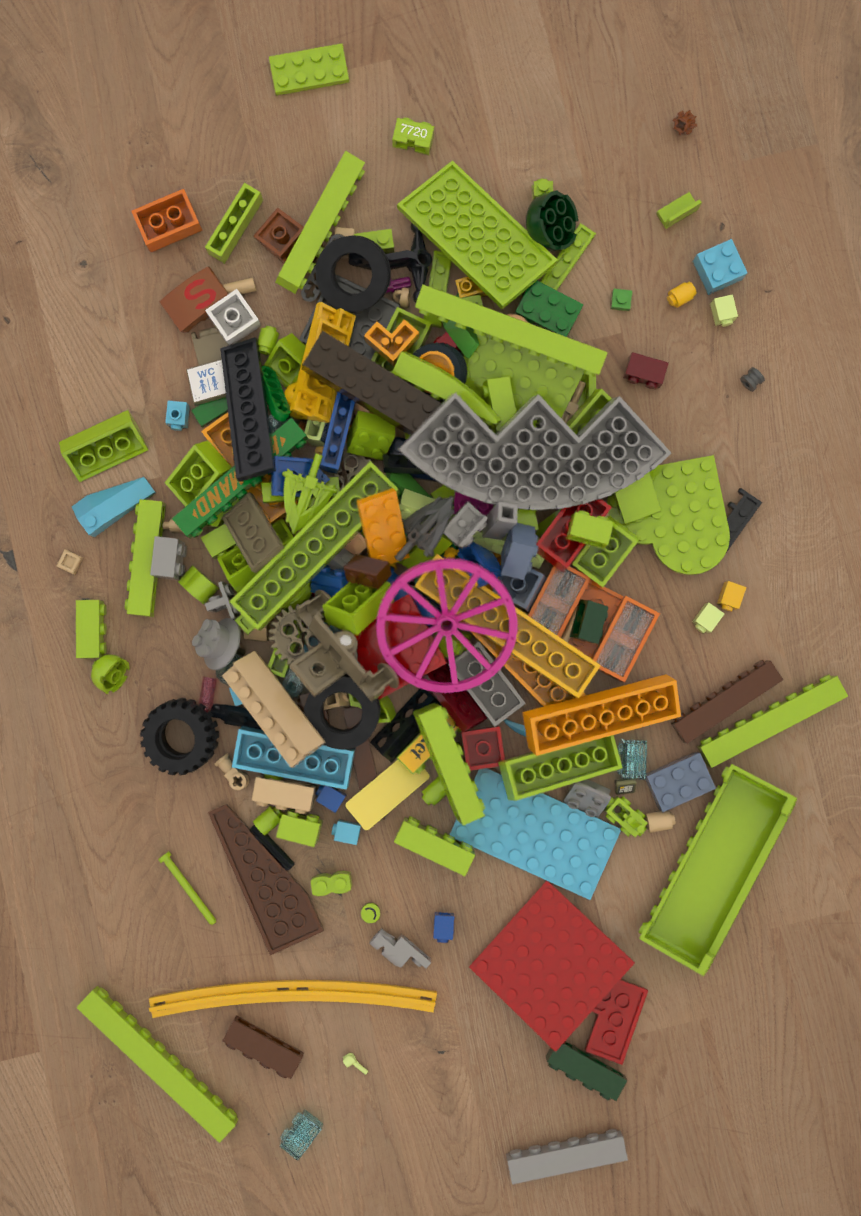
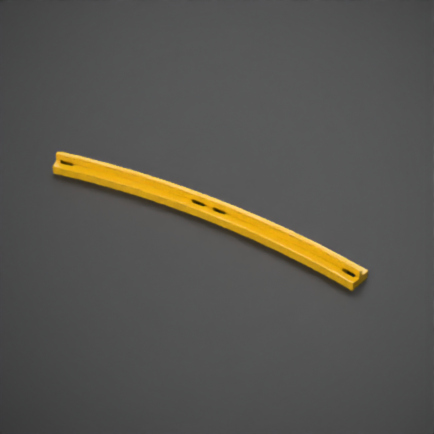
[149,980,437,1018]

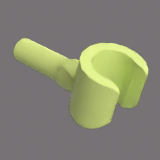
[343,1053,368,1075]

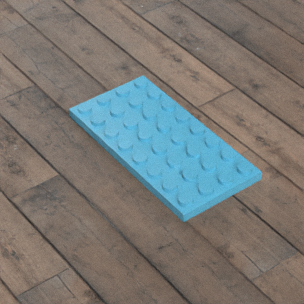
[450,768,621,900]

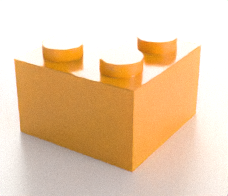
[364,319,419,366]

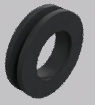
[316,235,391,312]
[304,674,380,749]

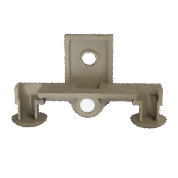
[289,590,399,702]

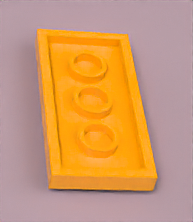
[356,488,409,564]

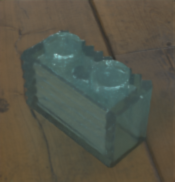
[617,739,647,780]
[280,1109,323,1160]

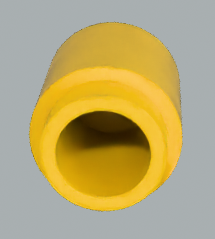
[667,282,697,308]

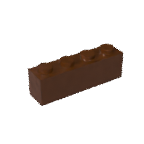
[222,1015,304,1079]

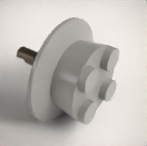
[192,618,245,670]

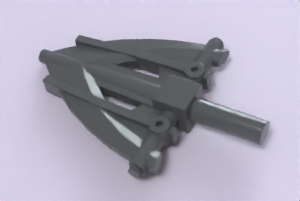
[395,496,455,562]

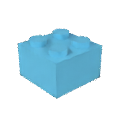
[693,239,748,295]

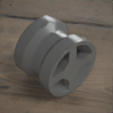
[740,367,765,392]

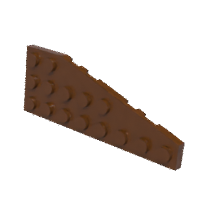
[208,804,324,955]

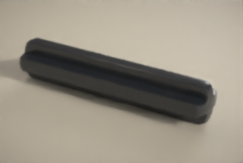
[249,825,294,871]

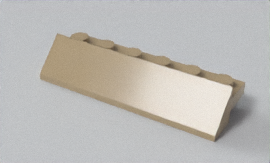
[222,651,325,768]

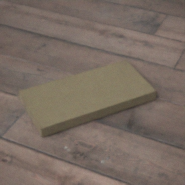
[222,492,285,573]

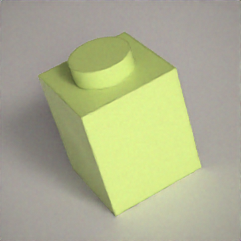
[710,294,738,327]
[692,603,724,634]

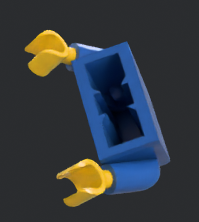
[444,541,502,596]

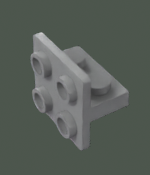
[443,502,488,548]
[205,581,241,620]
[563,779,611,818]

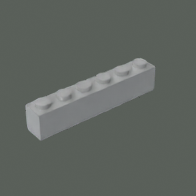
[506,1129,628,1184]

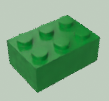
[515,280,584,337]

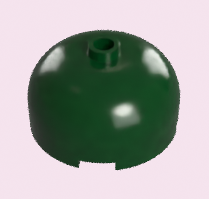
[526,190,578,251]

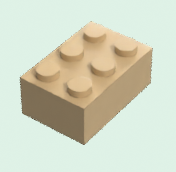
[251,775,317,814]

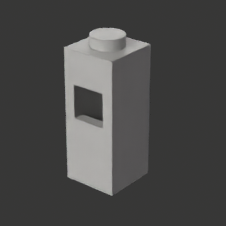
[482,502,518,540]

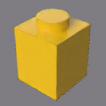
[717,581,747,612]

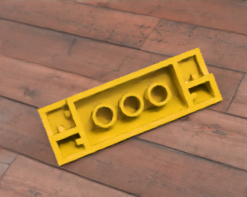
[290,302,356,423]

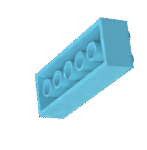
[232,726,356,790]

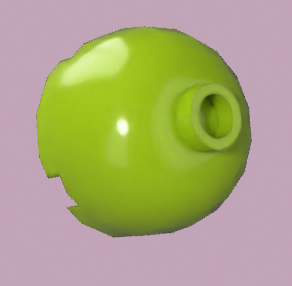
[91,655,130,694]

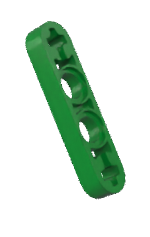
[262,366,291,422]

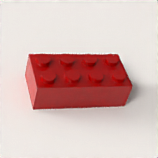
[536,499,612,573]

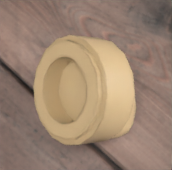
[393,288,411,307]

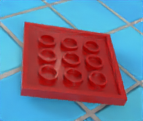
[342,594,448,700]

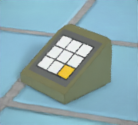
[614,778,636,795]

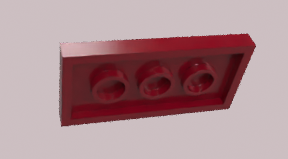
[422,664,487,732]

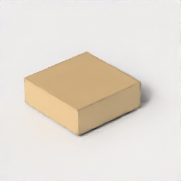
[57,549,83,575]

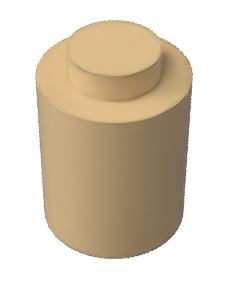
[645,810,676,833]

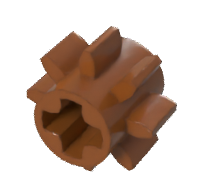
[673,110,697,135]

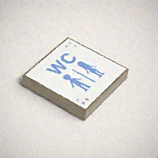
[186,359,226,406]

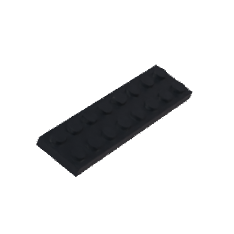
[220,337,276,482]

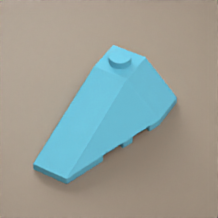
[72,477,156,537]

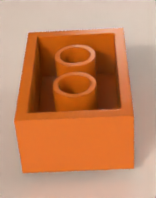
[131,189,203,252]

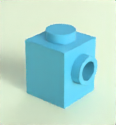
[165,401,190,431]

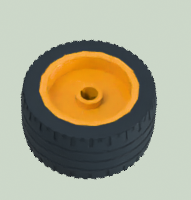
[408,343,468,402]

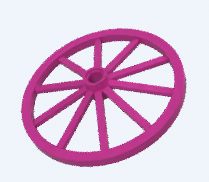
[376,558,518,693]

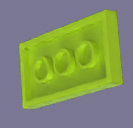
[269,43,349,96]

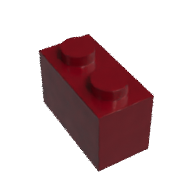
[623,352,669,389]

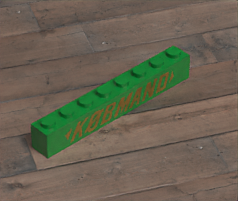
[172,418,308,538]

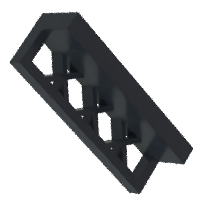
[370,688,443,763]

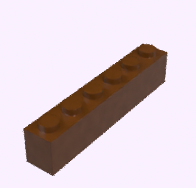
[671,660,783,744]

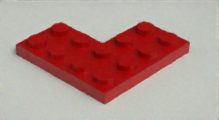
[585,979,648,1065]

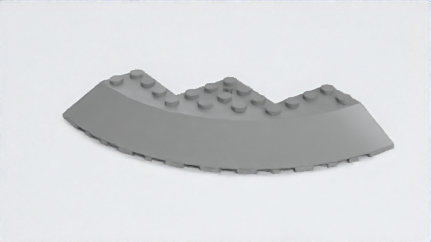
[398,393,671,510]

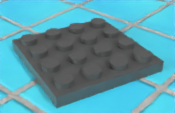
[299,274,400,360]

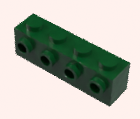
[546,1041,628,1101]

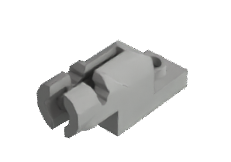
[369,928,431,968]

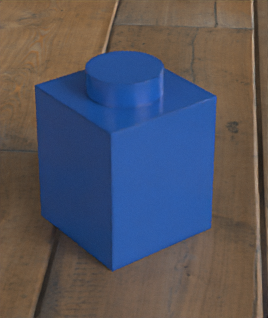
[315,785,346,813]
[433,912,454,943]

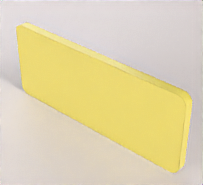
[345,760,430,830]

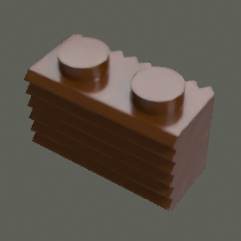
[344,554,392,589]

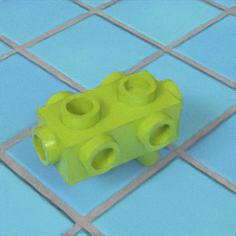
[604,796,648,838]

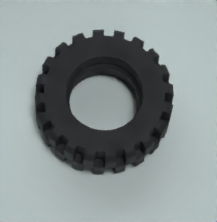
[140,698,219,775]

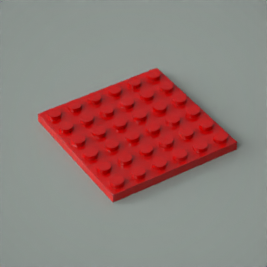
[469,881,635,1052]

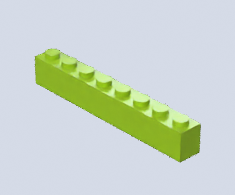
[275,151,365,294]
[481,376,539,531]
[697,674,848,768]

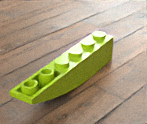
[392,351,502,426]

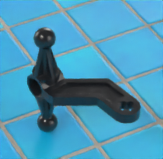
[348,223,432,303]

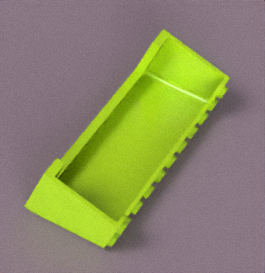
[638,764,797,976]

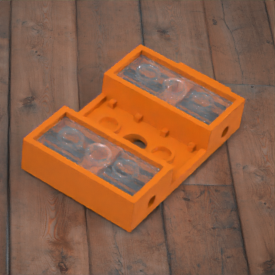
[527,566,660,682]

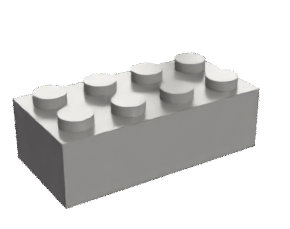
[448,641,526,727]

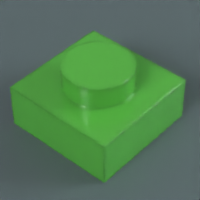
[611,289,632,311]

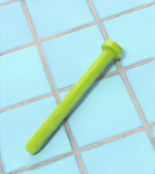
[158,851,216,925]

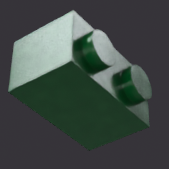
[570,599,608,644]

